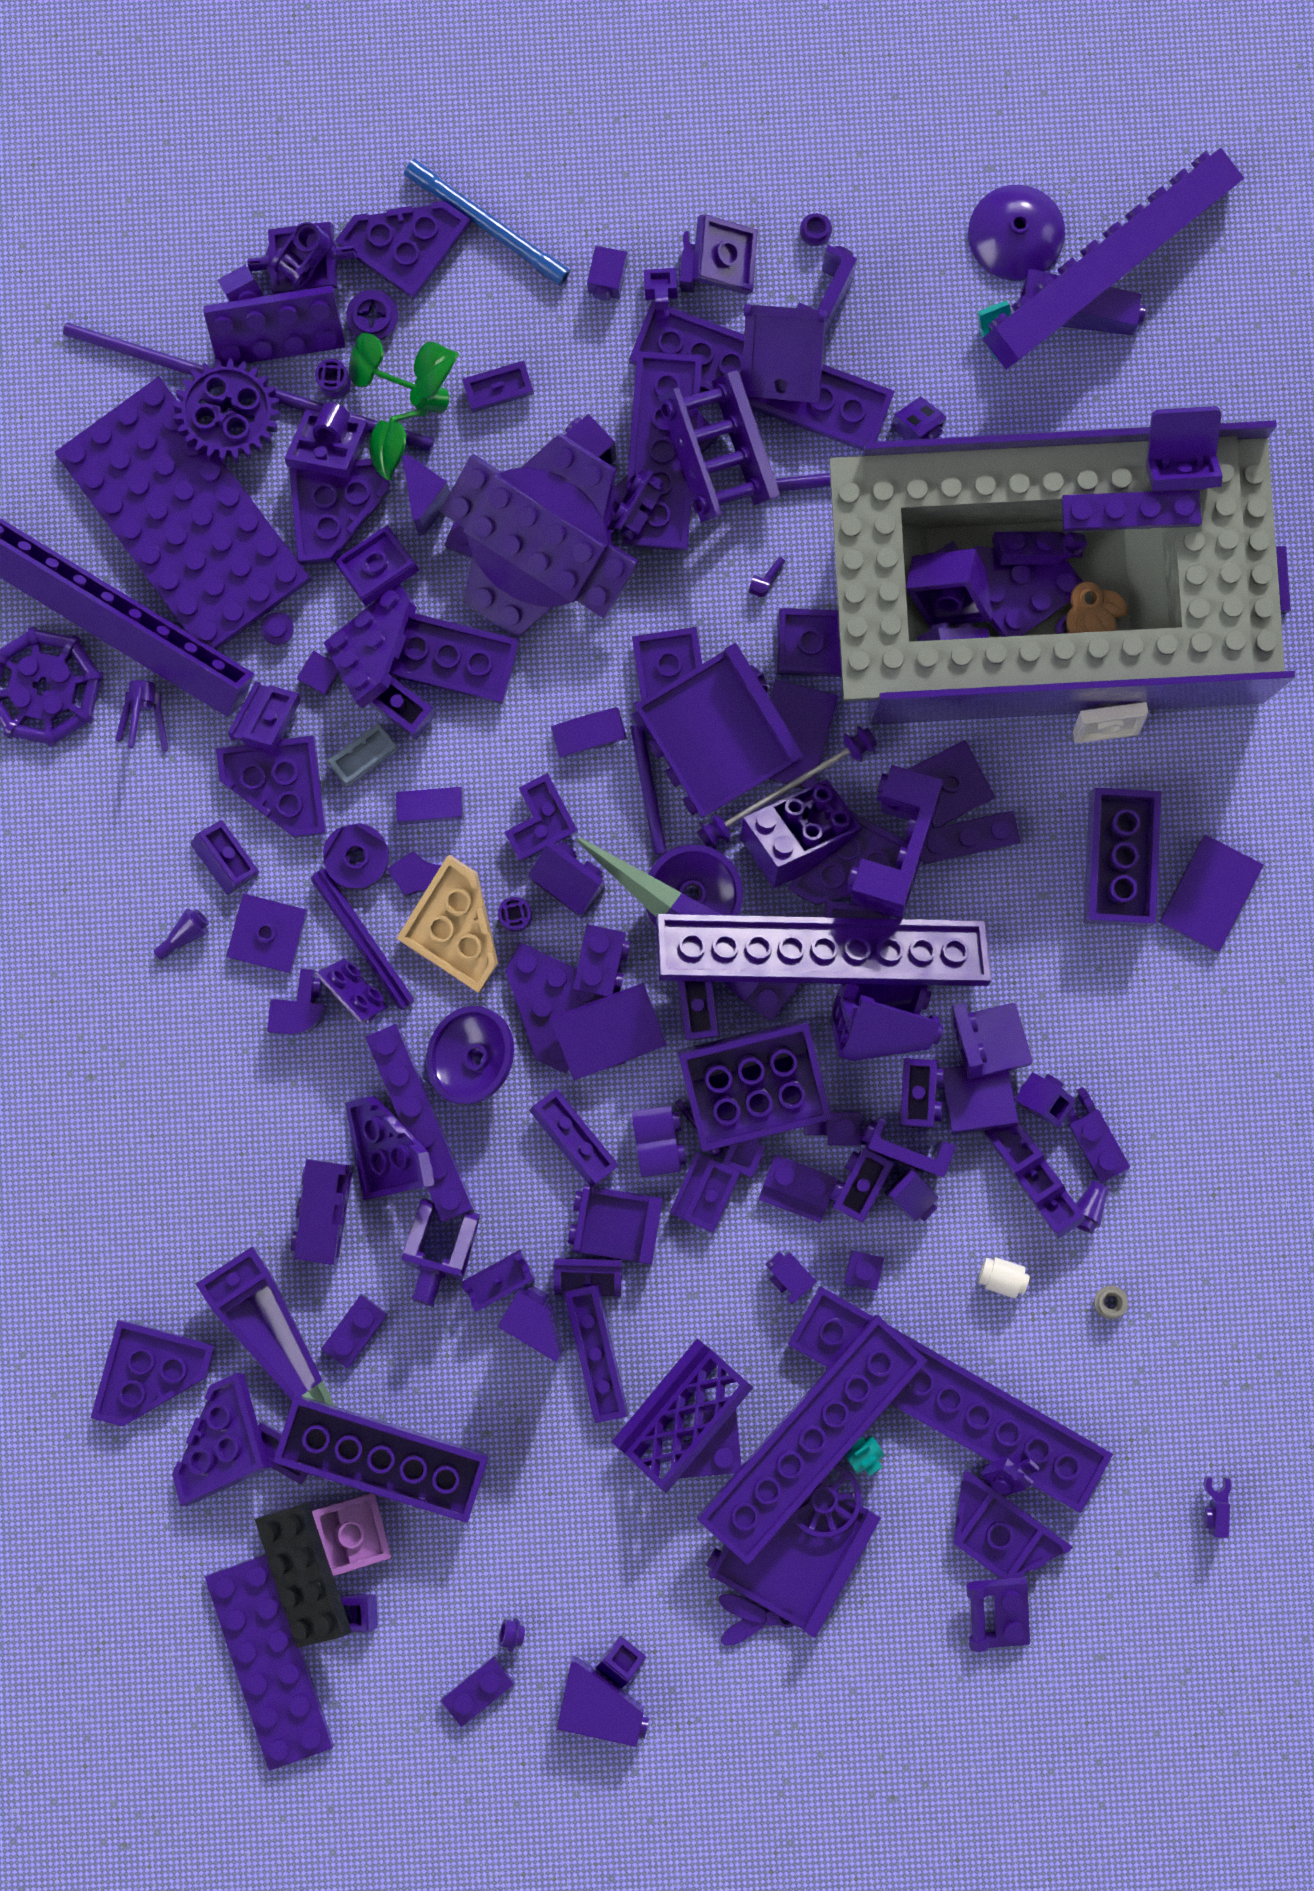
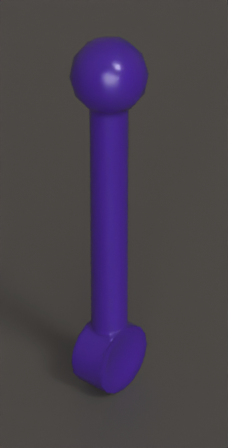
[675,1099,723,1156]

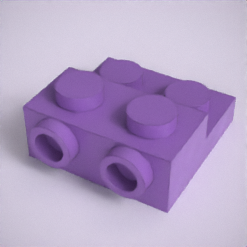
[311,1493,391,1576]

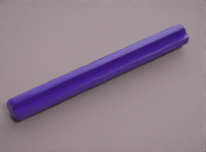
[311,869,414,1010]

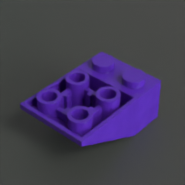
[740,779,862,888]

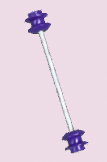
[696,726,878,850]

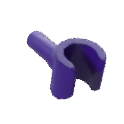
[748,557,785,597]

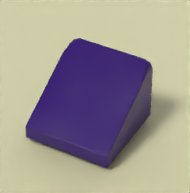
[596,1636,646,1688]

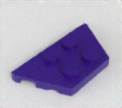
[952,1469,1073,1579]

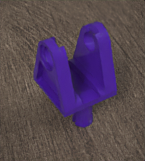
[401,1198,480,1307]

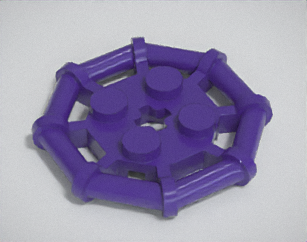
[0,627,104,747]

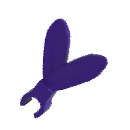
[718,1594,794,1646]

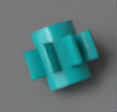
[845,1435,886,1476]

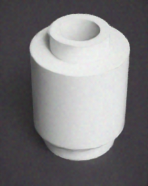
[978,1257,1030,1299]

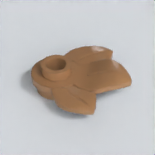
[1066,581,1128,633]

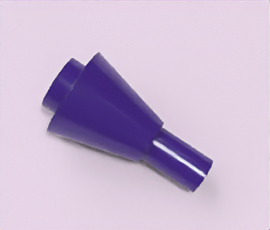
[153,908,209,960]

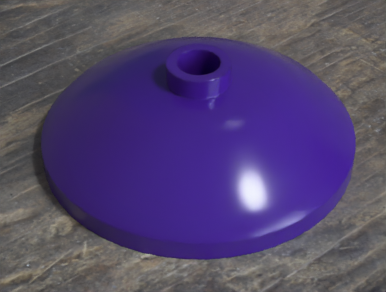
[968,185,1065,281]
[646,844,743,926]
[426,1006,514,1105]

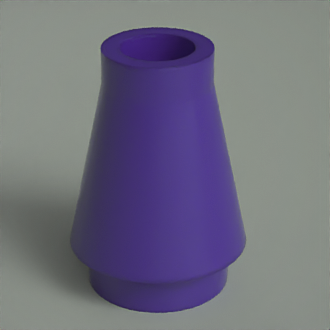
[1076,1181,1109,1233]

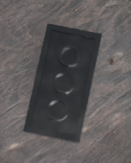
[254,1502,352,1648]

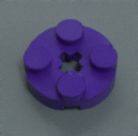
[323,823,390,890]

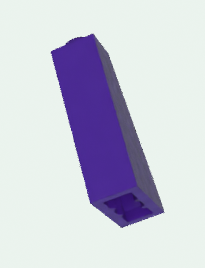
[1020,269,1145,335]

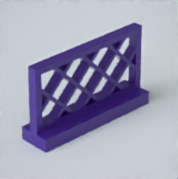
[612,1338,754,1493]

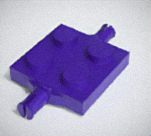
[247,221,357,294]

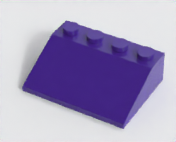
[677,1018,832,1152]

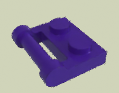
[966,1577,1030,1652]

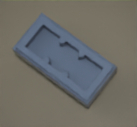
[327,722,400,788]

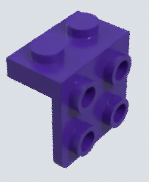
[1146,406,1223,492]

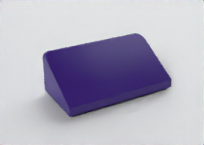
[396,787,464,825]
[191,820,260,895]

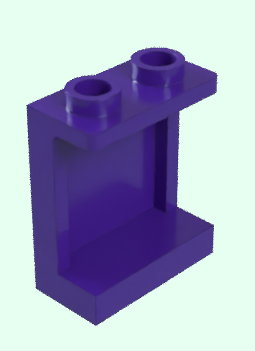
[796,245,857,338]
[861,1117,956,1178]
[568,1185,663,1265]

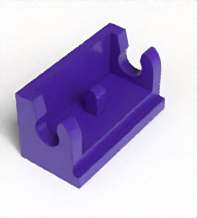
[462,1250,536,1312]
[554,1258,622,1297]

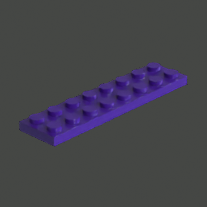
[629,300,895,451]
[696,1314,928,1565]

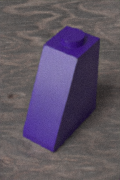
[557,1656,649,1747]

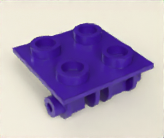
[315,959,388,1025]

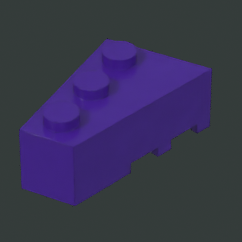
[290,1159,354,1265]

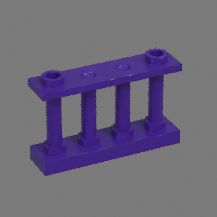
[658,370,781,523]

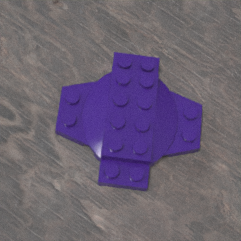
[440,434,639,637]

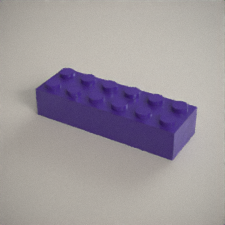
[273,1394,489,1523]

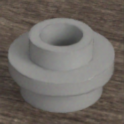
[1094,1286,1128,1319]

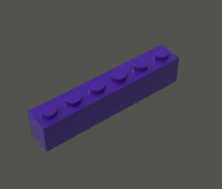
[365,1024,476,1222]

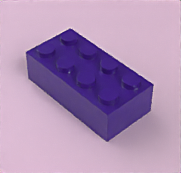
[1083,787,1162,927]

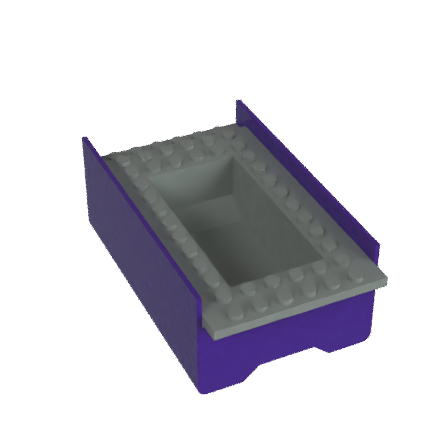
[829,420,1295,725]

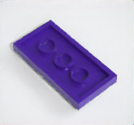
[203,285,346,367]
[389,613,520,704]

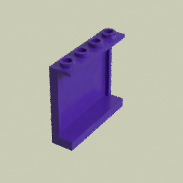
[631,642,804,819]
[706,1482,881,1638]

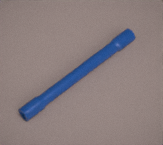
[404,159,570,286]

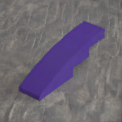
[983,1122,1086,1239]

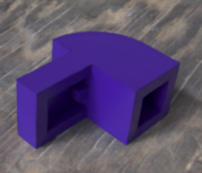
[267,968,327,1036]

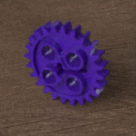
[173,358,280,464]

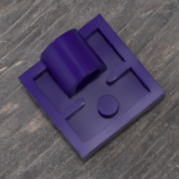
[285,402,369,478]

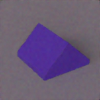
[402,455,450,535]

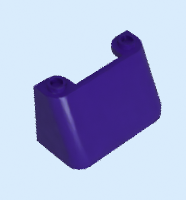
[830,984,943,1061]

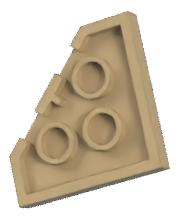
[396,855,498,993]

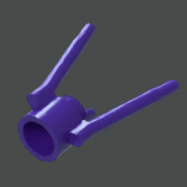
[115,680,168,752]

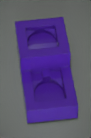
[551,707,627,758]

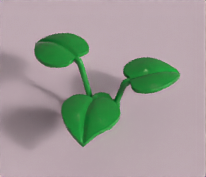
[349,333,459,481]

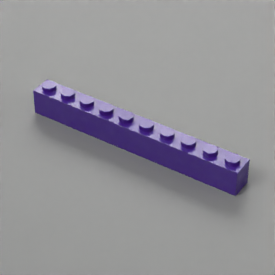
[982,147,1244,370]
[0,518,254,717]

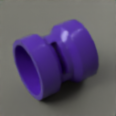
[315,358,351,399]
[498,897,532,932]

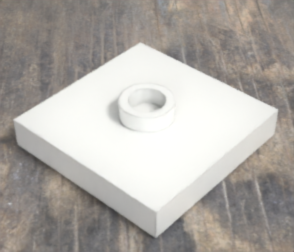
[1073,702,1149,743]

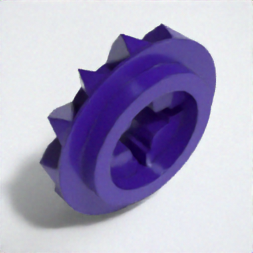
[346,290,398,340]

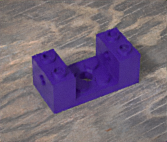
[847,765,943,919]

